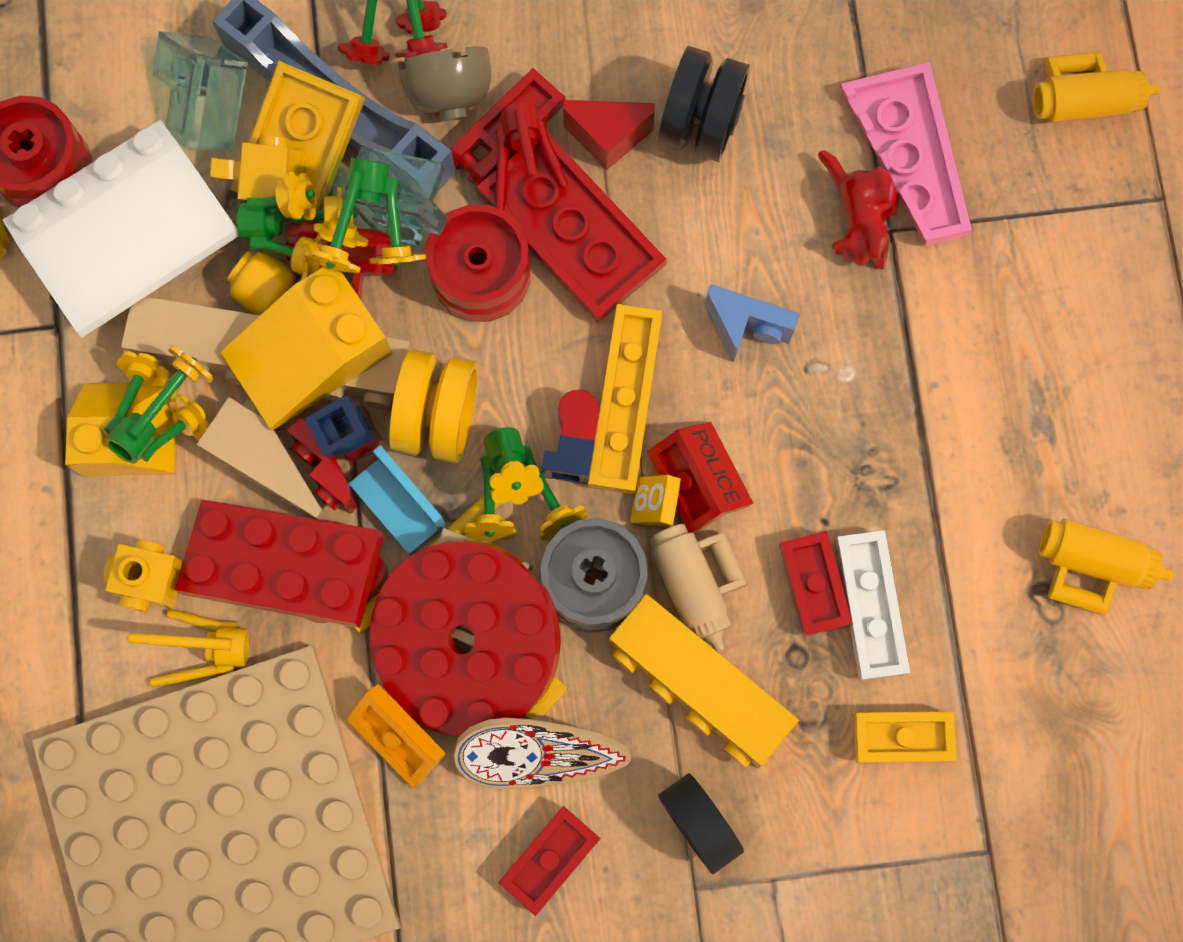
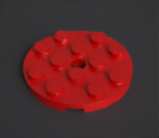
[370,540,561,737]

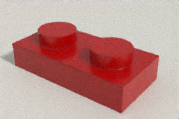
[779,531,853,637]
[498,806,601,916]

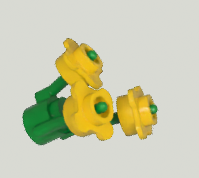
[236,171,358,280]

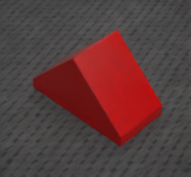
[563,100,655,170]

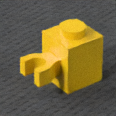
[210,135,302,200]

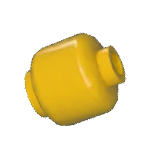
[226,250,297,315]

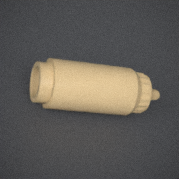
[650,524,748,653]

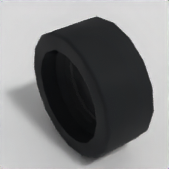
[658,773,744,874]

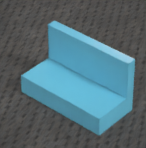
[349,445,447,556]

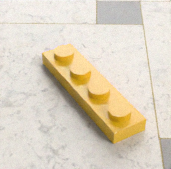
[588,304,663,495]

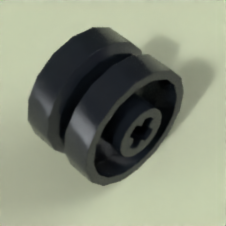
[657,46,750,162]

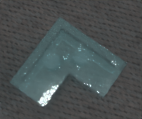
[152,31,248,150]
[341,146,448,246]

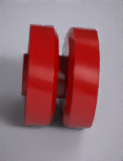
[0,95,93,209]
[426,205,531,322]

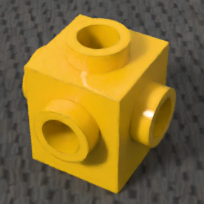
[103,539,183,612]

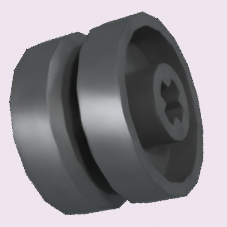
[540,518,648,633]

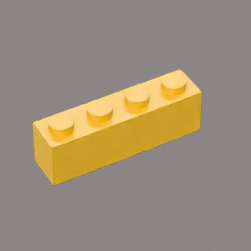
[609,594,799,769]

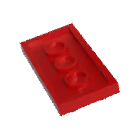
[476,132,667,323]
[175,500,384,628]

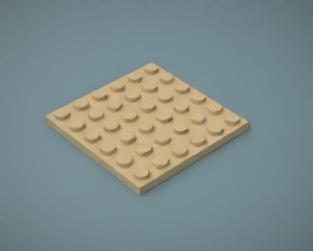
[31,645,401,942]

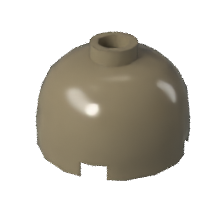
[398,46,491,122]

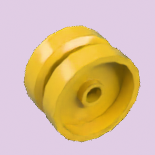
[389,349,478,464]

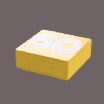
[630,475,681,527]

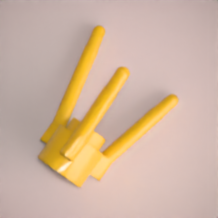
[127,609,250,687]

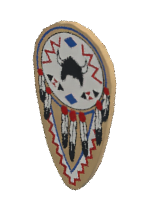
[454,715,631,789]

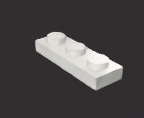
[835,530,910,681]

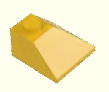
[65,382,178,476]

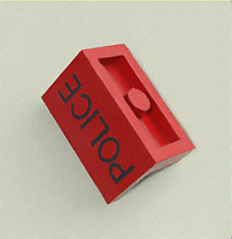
[647,421,754,533]

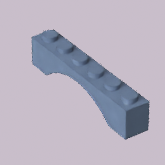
[212,0,456,205]

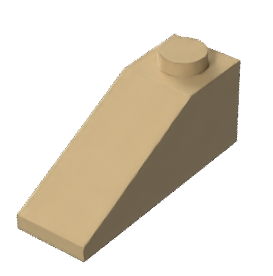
[197,397,329,521]

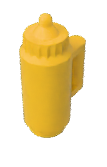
[1033,52,1161,123]
[1039,518,1174,615]

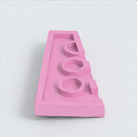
[841,62,972,246]

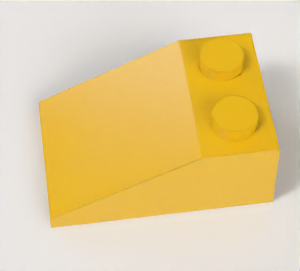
[220,266,393,431]

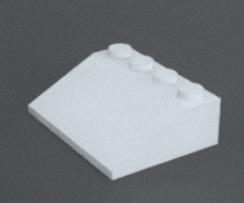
[3,119,239,338]

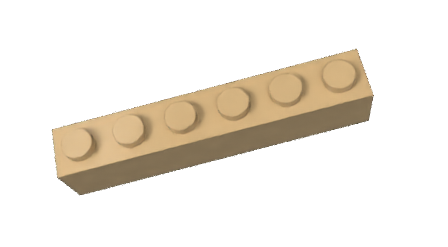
[120,296,413,410]

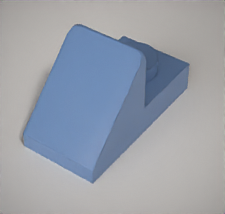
[705,284,800,362]

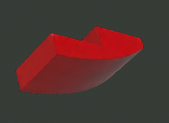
[287,416,357,514]

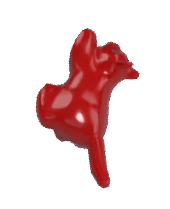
[818,150,899,270]

